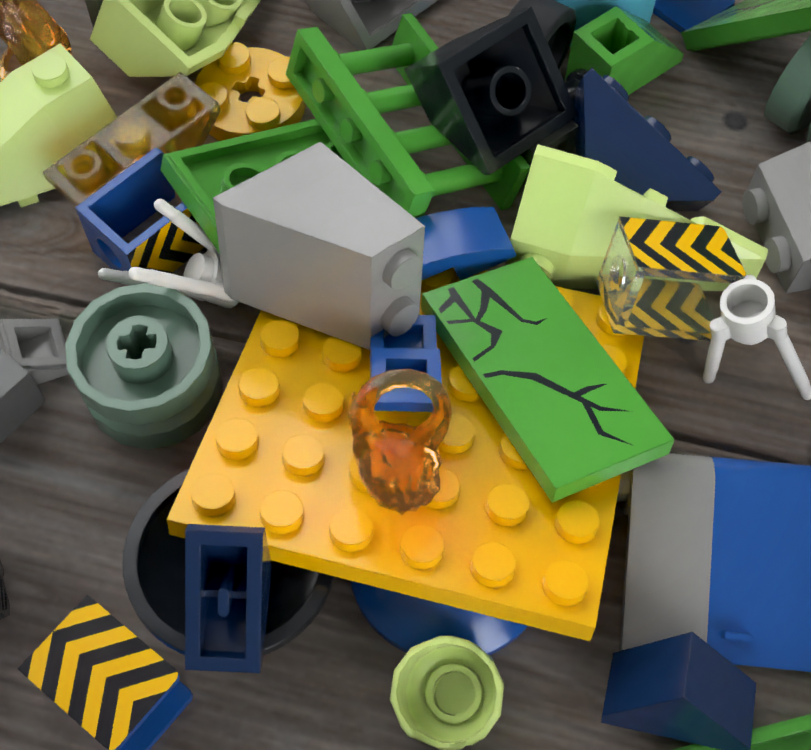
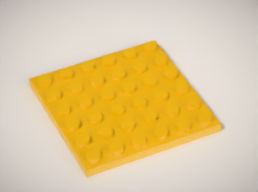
[167,267,644,641]

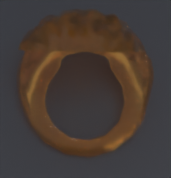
[0,0,72,82]
[348,369,452,515]

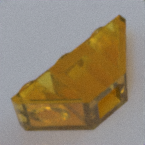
[43,72,220,206]

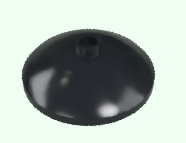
[122,468,334,656]

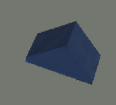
[185,524,272,673]
[601,632,756,750]

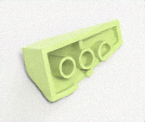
[90,0,261,77]
[0,44,139,207]
[507,144,768,291]

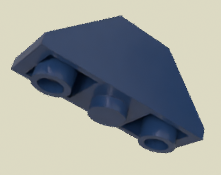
[574,68,722,211]

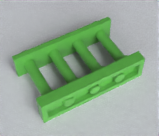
[285,13,530,218]

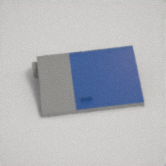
[617,453,811,672]

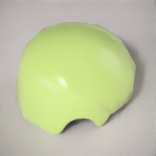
[390,635,504,750]

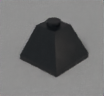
[404,6,579,175]

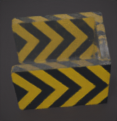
[596,216,746,341]

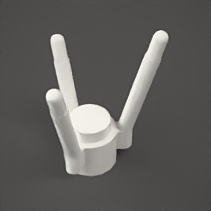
[98,199,239,308]
[702,275,811,400]

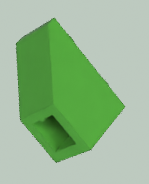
[565,6,684,95]

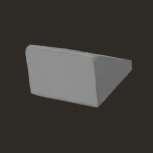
[0,318,69,385]

